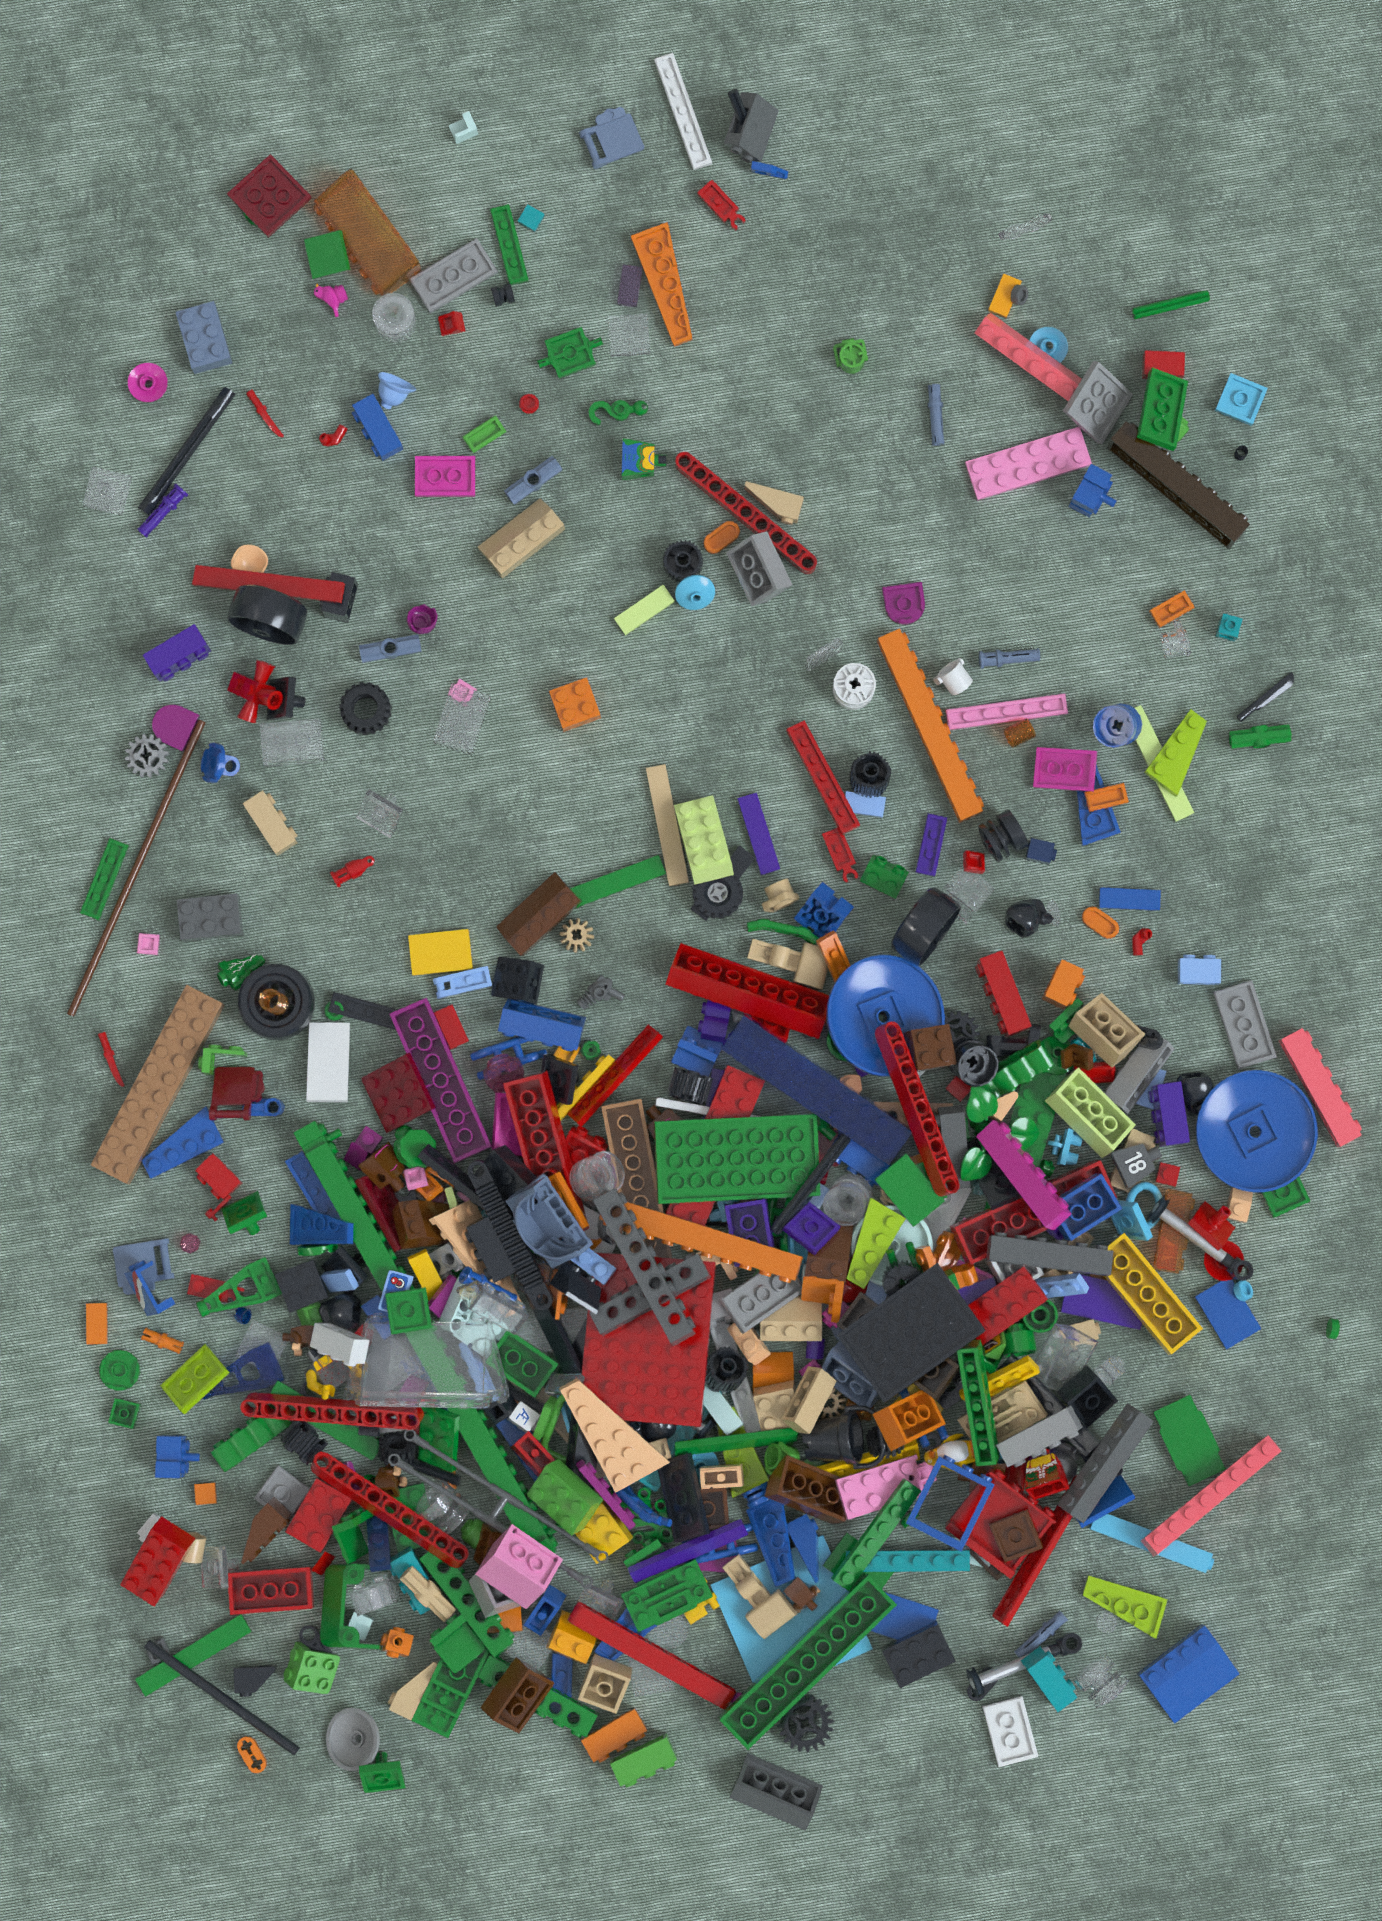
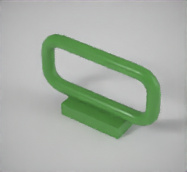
[533,1394,566,1465]

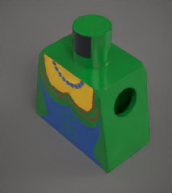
[622,438,666,480]

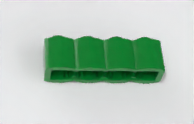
[979,1040,1054,1099]
[211,1404,292,1472]

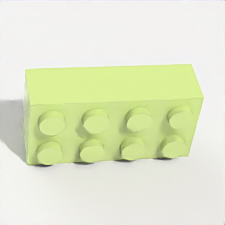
[674,795,734,885]
[1045,1067,1135,1158]

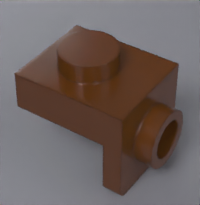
[1061,1043,1094,1071]

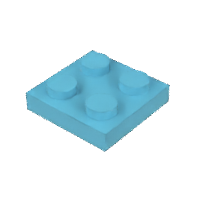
[1215,373,1268,426]

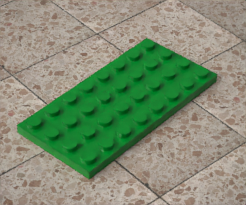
[654,1114,821,1204]

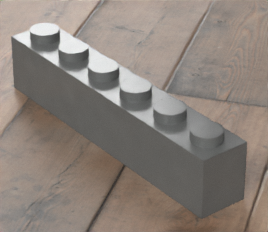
[986,1232,1113,1276]
[1058,1403,1154,1523]

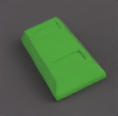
[462,415,507,453]

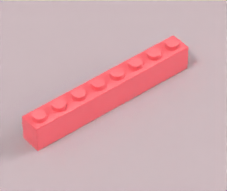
[1141,1435,1281,1557]

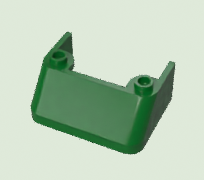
[320,1564,387,1650]

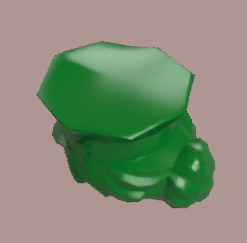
[393,1125,436,1168]

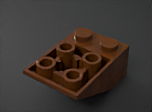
[241,1497,292,1564]

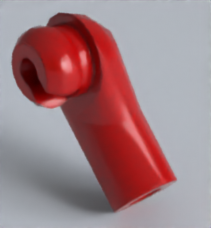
[319,424,348,447]
[1132,928,1152,956]

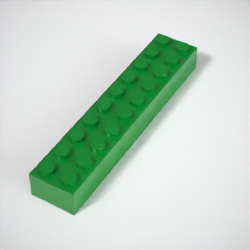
[718,1573,897,1750]

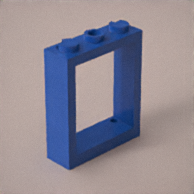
[906,1455,995,1552]

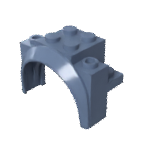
[506,1173,593,1268]

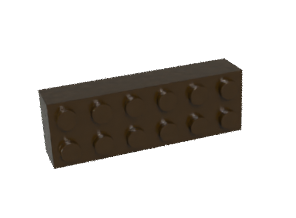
[836,1292,960,1400]

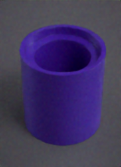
[805,1339,825,1359]

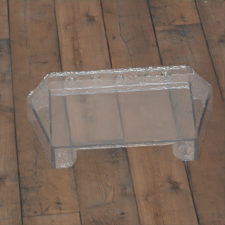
[343,1313,509,1408]

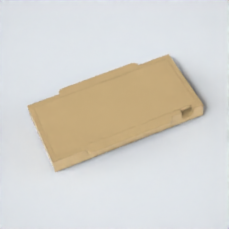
[958,1381,1048,1444]

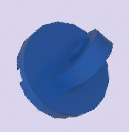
[201,743,240,783]

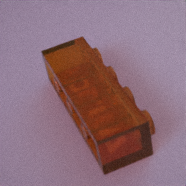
[1153,1189,1195,1274]

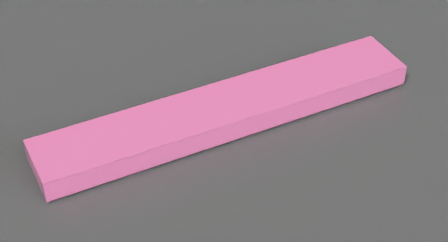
[945,694,1068,730]

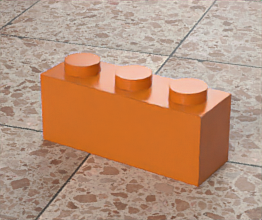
[581,1707,647,1763]

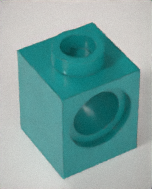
[1215,613,1243,642]

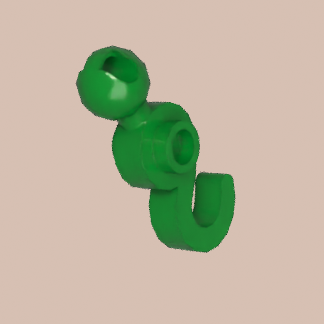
[589,400,648,426]

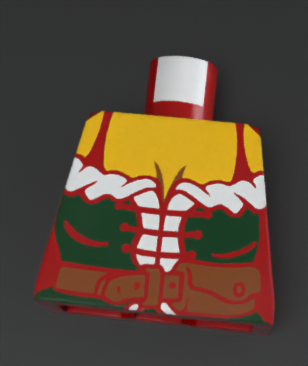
[1025,1448,1069,1500]

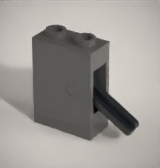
[724,89,779,163]

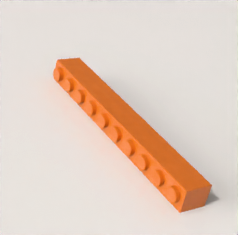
[877,628,984,823]
[599,1202,803,1283]

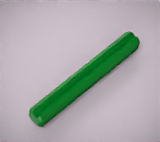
[1132,290,1210,319]

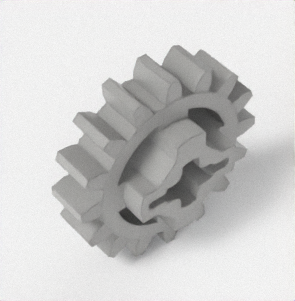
[125,734,170,778]

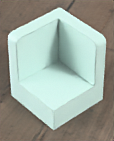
[449,111,478,144]
[348,1610,374,1641]

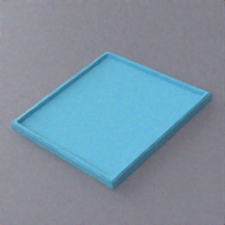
[710,1535,873,1683]

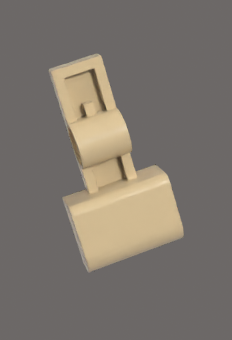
[747,939,828,991]
[722,1554,798,1639]

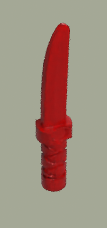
[246,389,284,438]
[98,1032,125,1087]

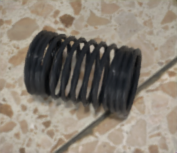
[1234,445,1248,461]

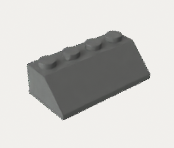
[729,1753,823,1831]

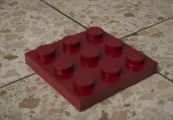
[227,154,312,238]
[361,1053,436,1133]

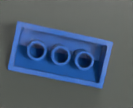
[498,999,586,1051]

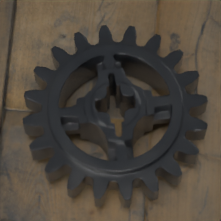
[777,1695,835,1753]

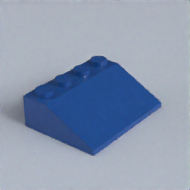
[1137,1624,1239,1724]

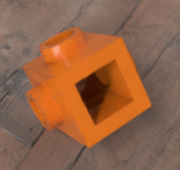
[380,1627,414,1658]

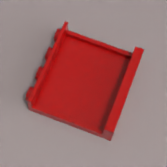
[945,1467,1056,1579]

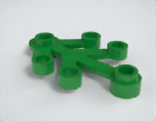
[610,1486,674,1544]

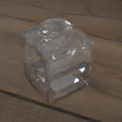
[1093,1355,1126,1387]

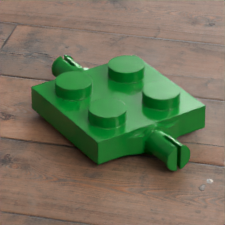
[537,327,603,379]

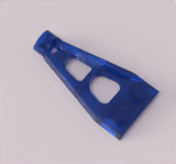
[203,1342,285,1400]

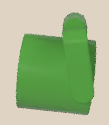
[833,338,868,374]
[764,1442,800,1475]

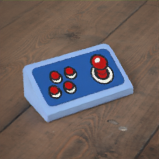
[378,1270,413,1312]

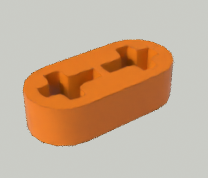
[237,1736,267,1773]

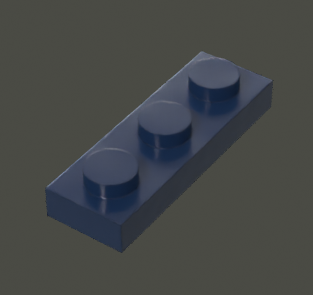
[366,1516,391,1572]

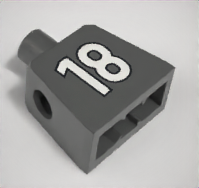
[1109,1144,1162,1188]

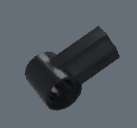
[986,1035,1026,1057]

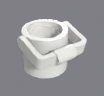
[933,658,973,695]

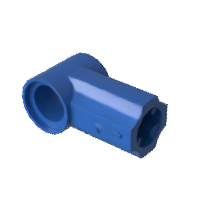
[242,1098,285,1117]

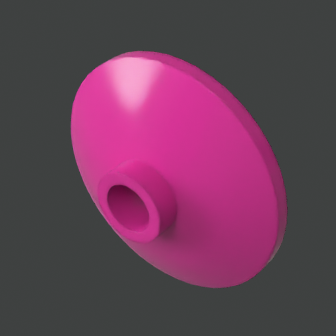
[128,363,168,402]

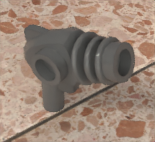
[577,975,625,1010]

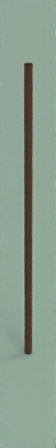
[67,719,205,1017]

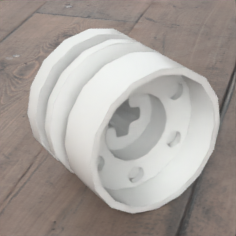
[833,663,876,710]

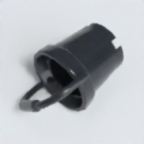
[803,1405,887,1469]

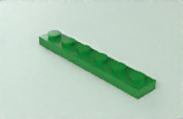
[831,1478,921,1591]

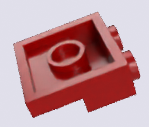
[566,1126,609,1184]

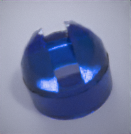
[234,1307,252,1325]

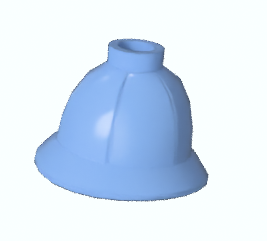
[378,372,416,409]

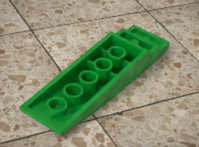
[411,1596,499,1739]

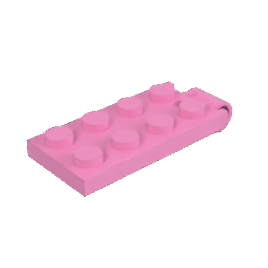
[835,1455,937,1520]

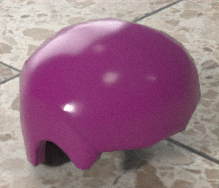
[406,604,438,634]

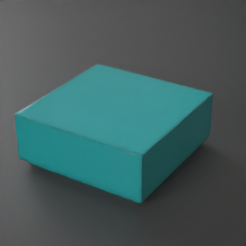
[518,204,545,232]

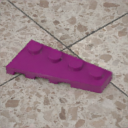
[576,1459,636,1530]

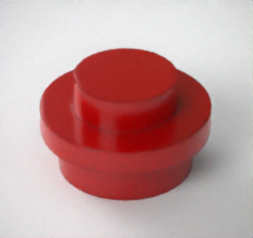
[519,394,539,414]

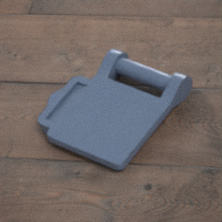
[579,107,644,169]
[113,1238,175,1295]

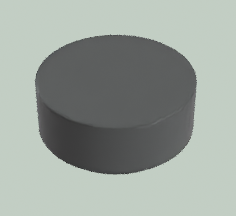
[1011,284,1028,305]

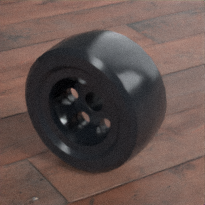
[228,584,308,645]
[891,887,961,966]
[238,964,315,1040]

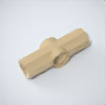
[400,1566,456,1622]

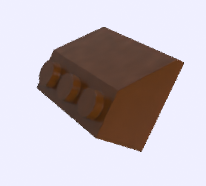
[480,1657,555,1734]

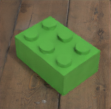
[527,1459,603,1536]
[610,1733,677,1788]

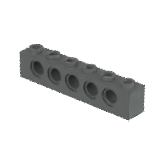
[589,1253,711,1336]

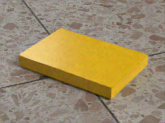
[408,929,473,976]

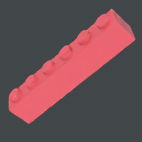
[975,313,1082,401]
[1279,1028,1362,1148]

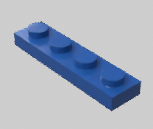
[285,1151,341,1219]

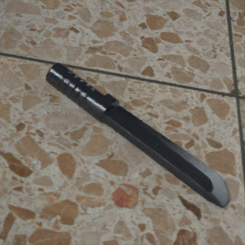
[1236,672,1294,722]

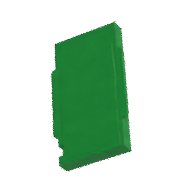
[1153,1394,1226,1487]
[621,1559,713,1632]

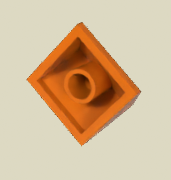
[752,1352,794,1392]

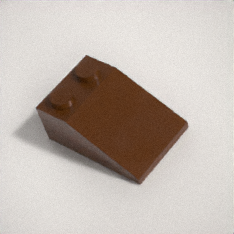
[392,1200,450,1250]
[805,1221,853,1285]

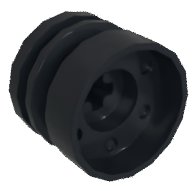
[978,809,1028,863]
[949,1037,998,1087]

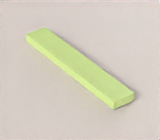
[1135,705,1194,822]

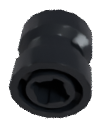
[491,283,515,307]

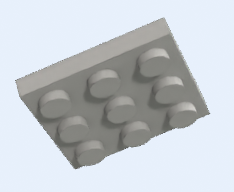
[1063,360,1133,444]

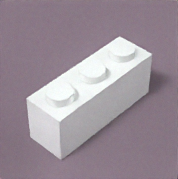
[310,1323,369,1367]

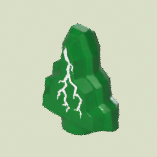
[217,955,265,991]

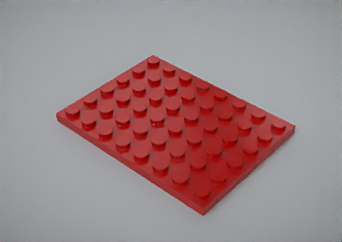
[581,1252,716,1427]

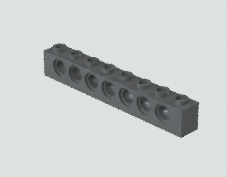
[593,1188,696,1346]

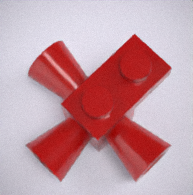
[227,660,283,723]

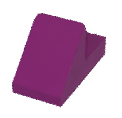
[343,1126,383,1171]

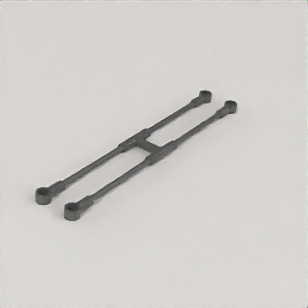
[388,1430,608,1588]

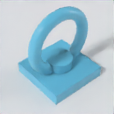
[1110,1182,1162,1241]

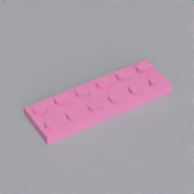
[965,427,1092,501]

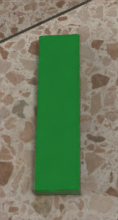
[490,204,529,286]
[80,838,129,921]

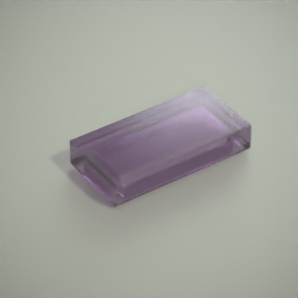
[617,264,643,308]

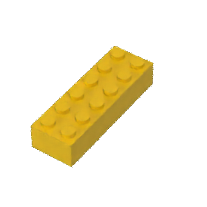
[1104,1233,1203,1355]

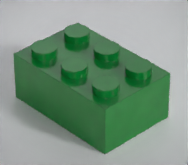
[484,1329,559,1398]

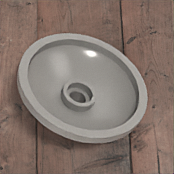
[326,1708,380,1771]

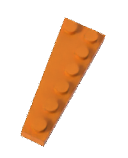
[631,222,692,347]

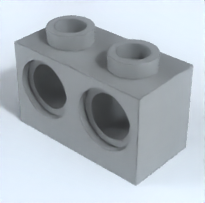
[429,1242,466,1280]

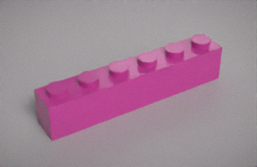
[976,1120,1071,1230]

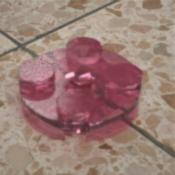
[483,1054,524,1093]

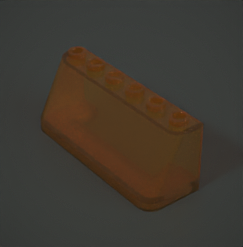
[312,168,422,299]

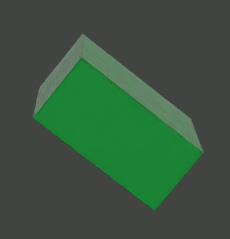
[108,1398,141,1429]

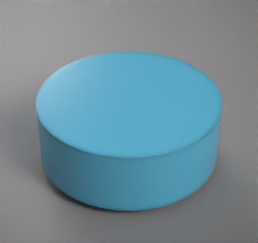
[1233,1281,1253,1301]

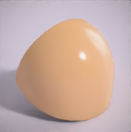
[231,545,268,573]

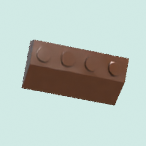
[496,872,582,956]
[764,1455,846,1524]

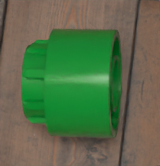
[1021,1300,1058,1333]
[1002,1323,1037,1358]

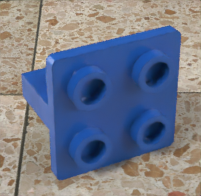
[672,1026,724,1077]

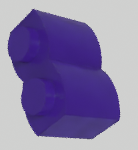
[698,1000,731,1043]

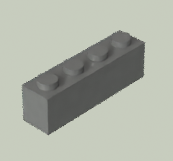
[935,1105,971,1189]

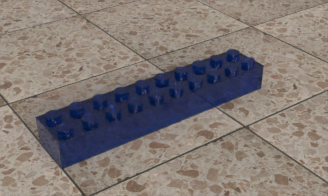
[721,1013,912,1165]

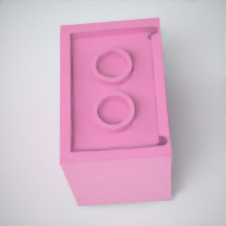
[475,1524,563,1609]

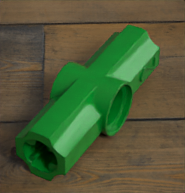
[1228,724,1292,749]

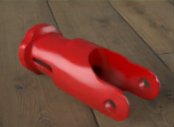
[330,856,375,888]

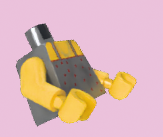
[304,1348,369,1400]

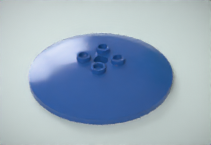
[826,955,945,1077]
[1196,1070,1318,1192]

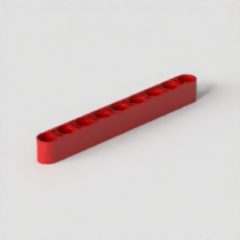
[675,452,817,574]
[875,1021,960,1197]
[240,1392,424,1430]
[311,1452,469,1568]
[567,1601,737,1710]

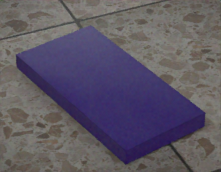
[1060,1273,1142,1330]

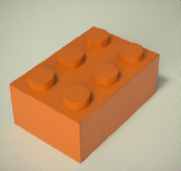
[873,1390,946,1451]

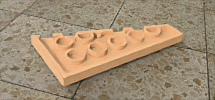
[429,1200,525,1318]
[559,1378,670,1493]

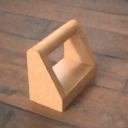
[988,1091,1018,1122]

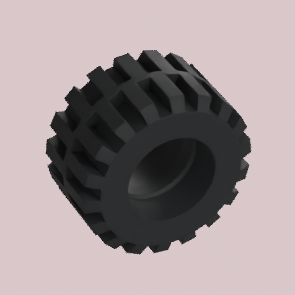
[339,682,392,735]

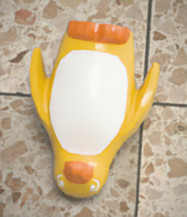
[924,1434,975,1472]

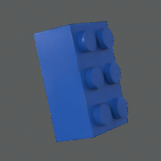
[1058,1173,1122,1241]

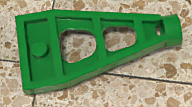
[196,1257,282,1318]

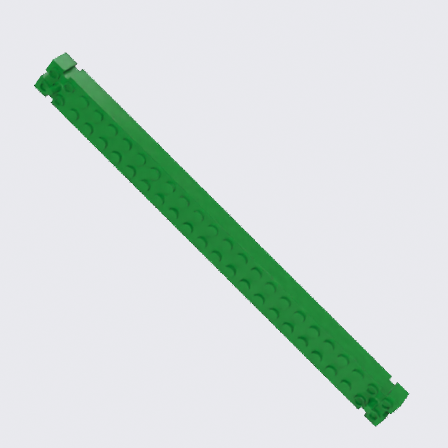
[294,1121,562,1553]

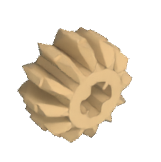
[560,918,594,953]
[821,1387,846,1419]

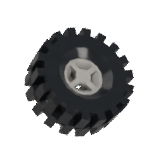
[692,873,744,919]

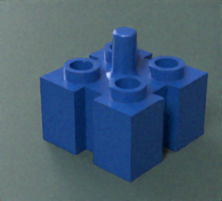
[1068,464,1117,518]
[794,882,854,938]
[155,1435,200,1478]

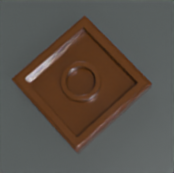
[989,1509,1043,1562]

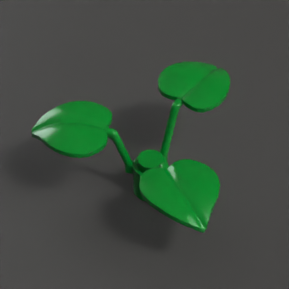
[960,1087,1039,1181]

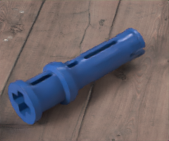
[459,1266,517,1306]

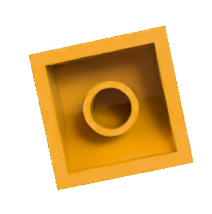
[546,1610,596,1664]

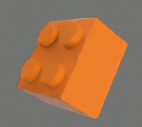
[549,677,601,732]
[1042,959,1085,1009]

